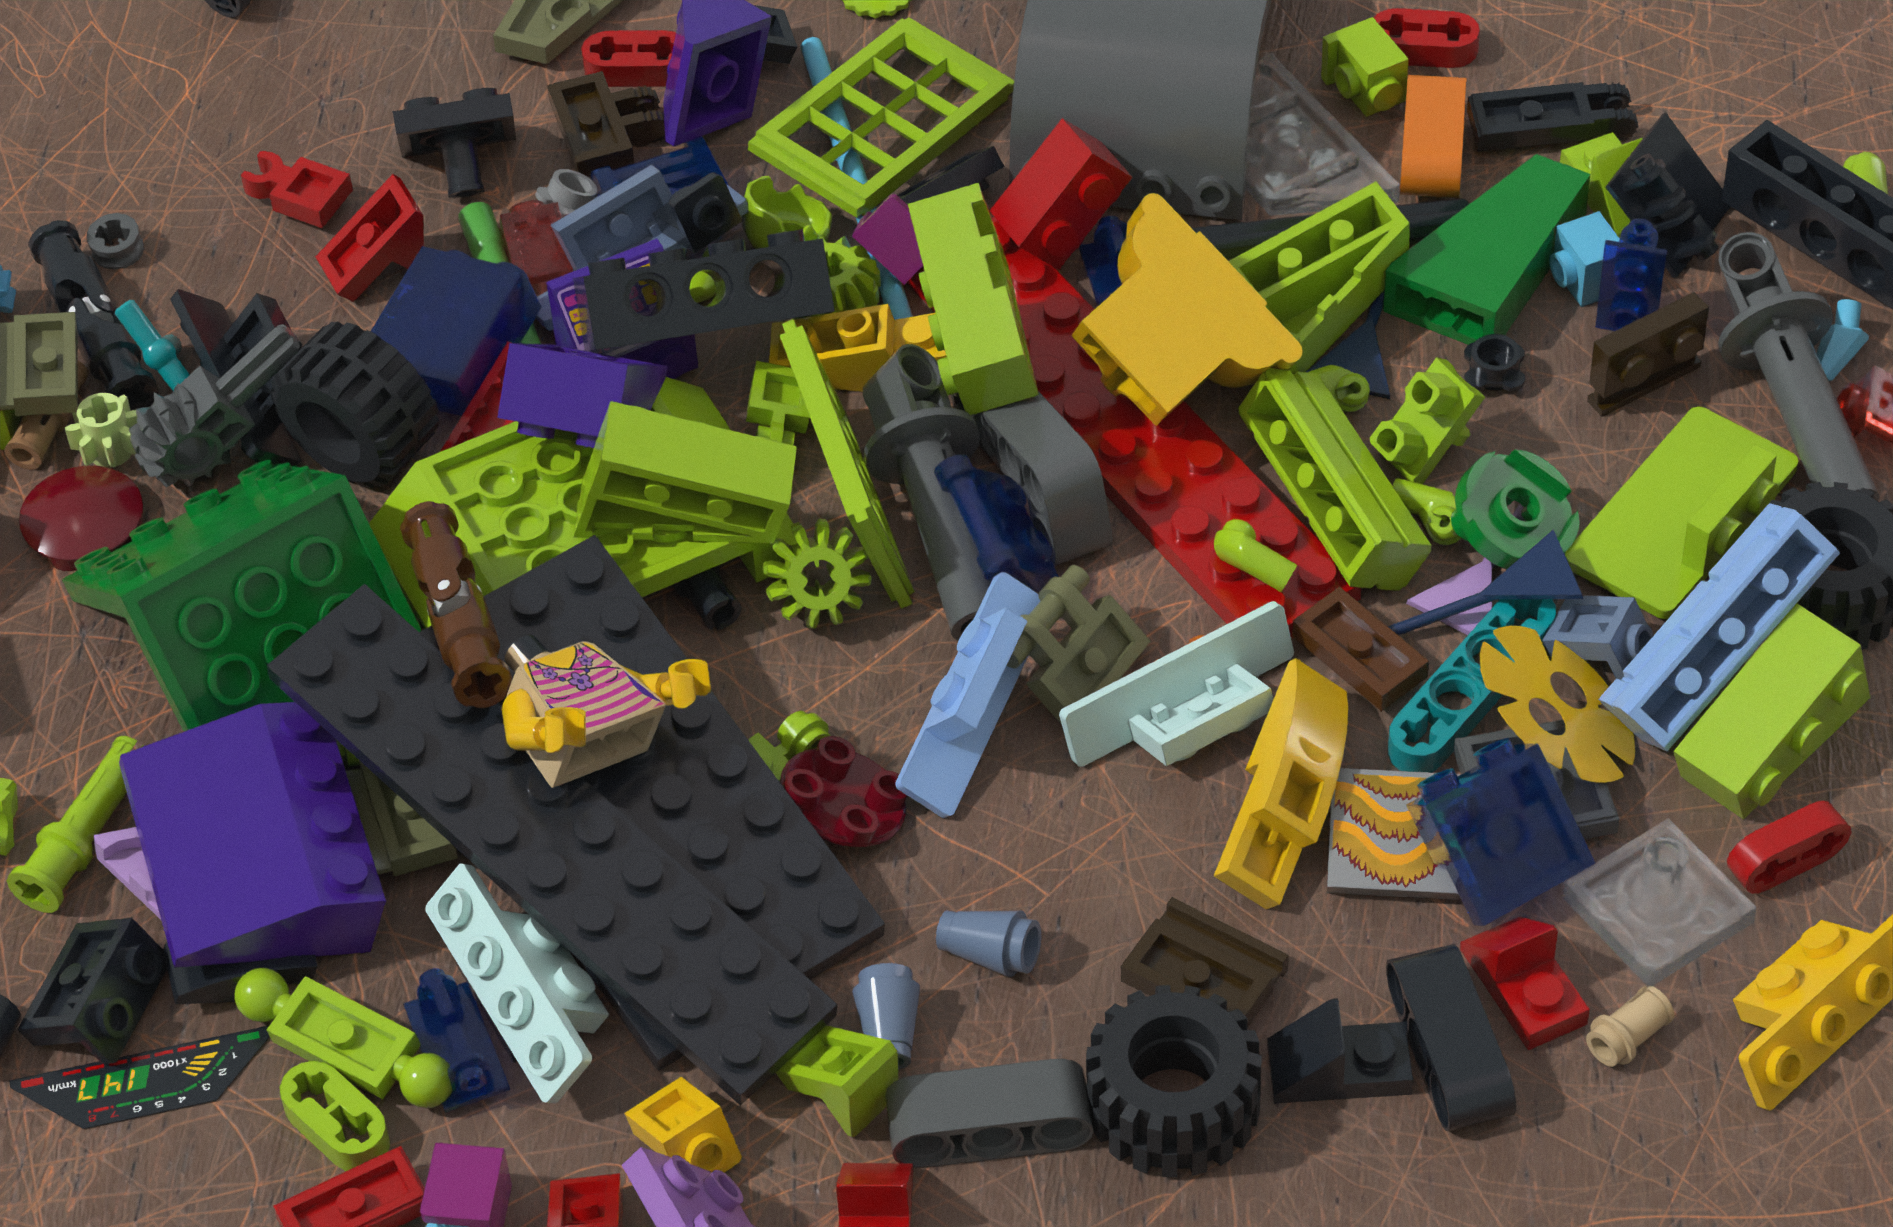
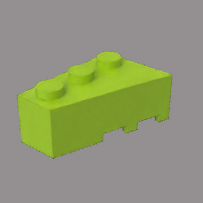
[1229,181,1409,375]
[908,183,1039,415]
[573,401,797,544]
[1673,603,1870,820]

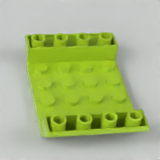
[369,377,797,629]

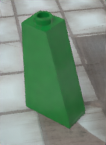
[1384,154,1591,345]

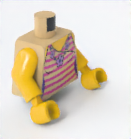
[502,634,711,788]

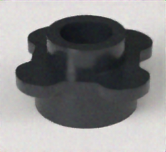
[1464,334,1525,392]

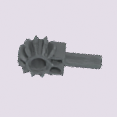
[129,324,303,488]

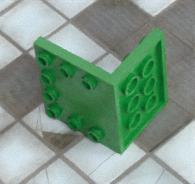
[62,460,422,731]

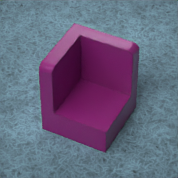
[852,194,923,285]
[420,1143,512,1227]

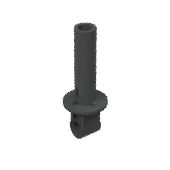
[1718,232,1879,501]
[863,344,993,641]

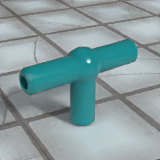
[115,300,190,391]

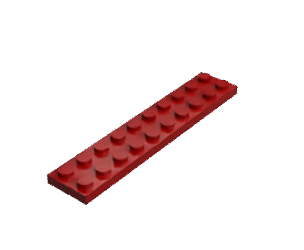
[907,217,1361,639]

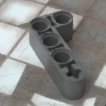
[951,391,1113,567]

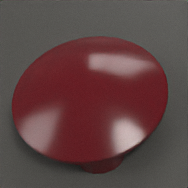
[19,466,143,571]
[779,736,907,847]

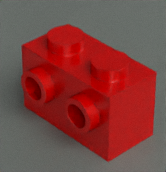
[990,118,1133,270]

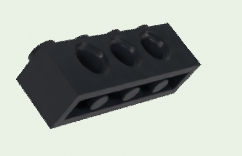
[1722,120,1893,309]
[573,229,835,351]

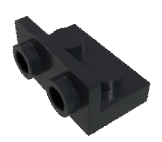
[17,917,167,1064]

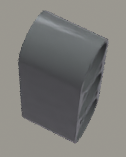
[885,1059,1094,1168]

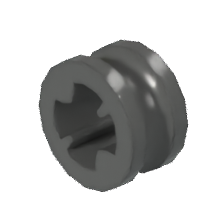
[86,213,144,270]

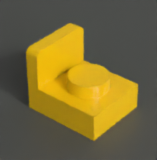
[624,1077,742,1173]

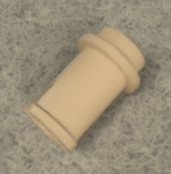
[1586,986,1674,1067]

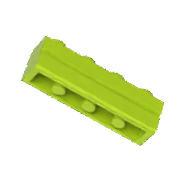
[1238,368,1432,591]

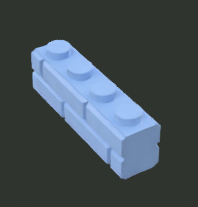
[1598,503,1840,751]

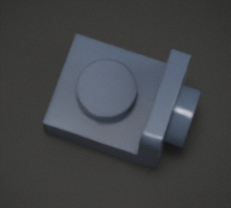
[1542,596,1654,680]

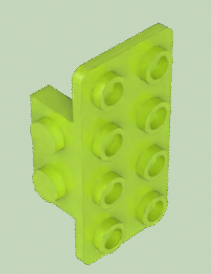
[1565,407,1798,619]

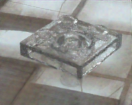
[1562,818,1757,987]

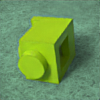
[1321,17,1408,117]

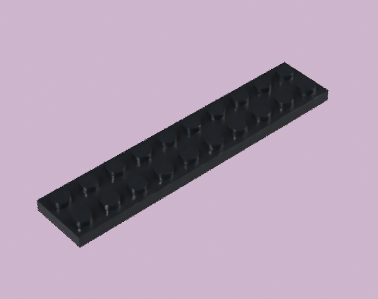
[267,584,837,1106]

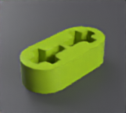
[279,1061,390,1171]

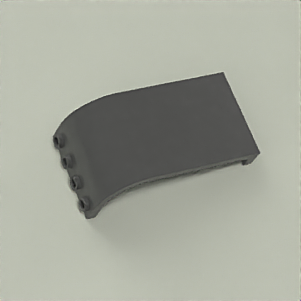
[1009,0,1271,220]

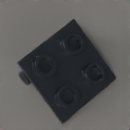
[1605,113,1731,278]

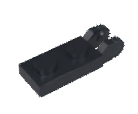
[1467,82,1639,152]

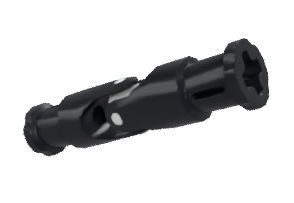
[28,220,159,411]

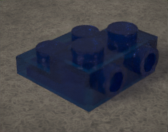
[1406,738,1596,926]

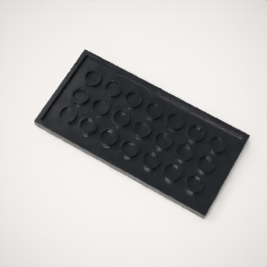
[419,535,885,1071]

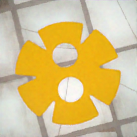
[1480,626,1635,783]

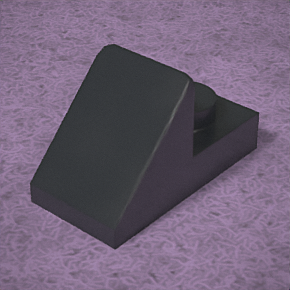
[1267,998,1413,1104]

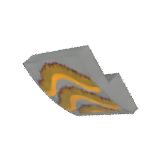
[1327,768,1466,900]

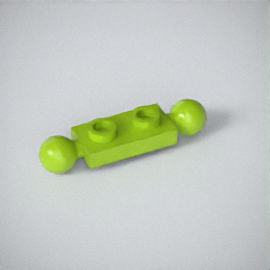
[234,968,455,1108]

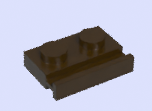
[1587,292,1709,417]
[1121,897,1289,1027]

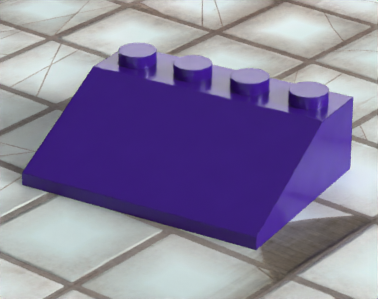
[119,702,386,968]

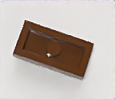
[1292,587,1429,712]

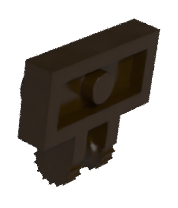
[547,71,665,176]

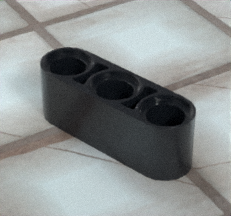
[1386,944,1516,1131]

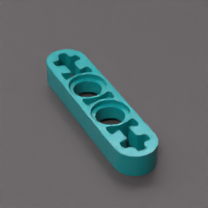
[1388,599,1556,773]

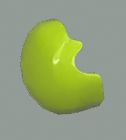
[742,176,832,249]

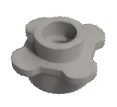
[535,169,597,219]

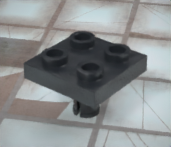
[392,88,516,198]

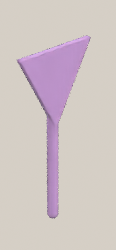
[1406,503,1524,635]

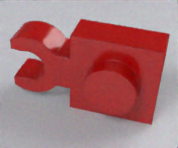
[241,151,353,228]

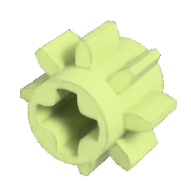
[65,393,137,468]

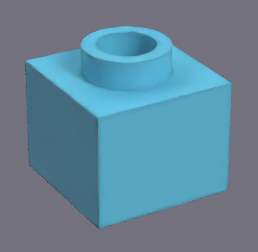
[1549,211,1629,307]

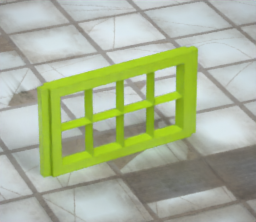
[748,17,1014,218]
[779,319,915,609]

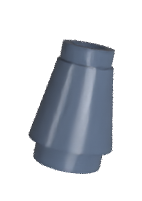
[936,910,1041,977]
[852,963,920,1070]

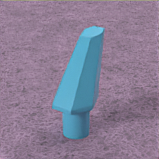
[1816,299,1869,382]

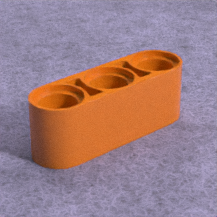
[1400,75,1466,198]

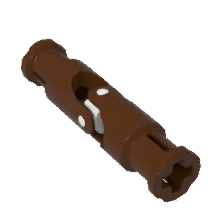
[400,501,512,708]

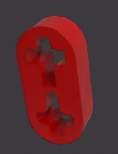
[1373,8,1480,68]
[581,30,676,87]
[1727,801,1852,894]

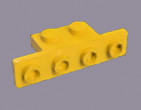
[1733,914,1893,1111]

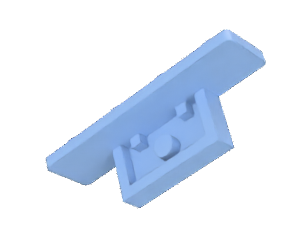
[895,572,1040,818]

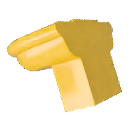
[1071,193,1303,426]

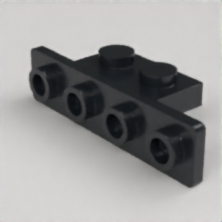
[170,289,301,467]

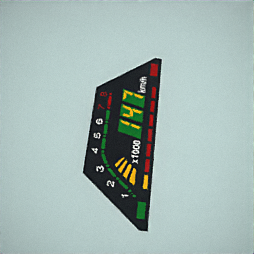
[9,1025,270,1129]

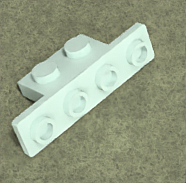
[1059,601,1294,767]
[426,864,609,1104]

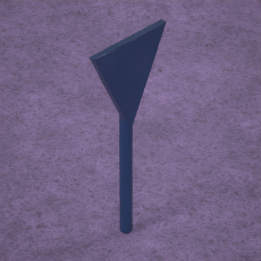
[1306,290,1390,399]
[1388,529,1583,636]

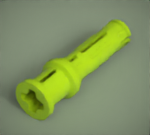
[7,736,144,913]

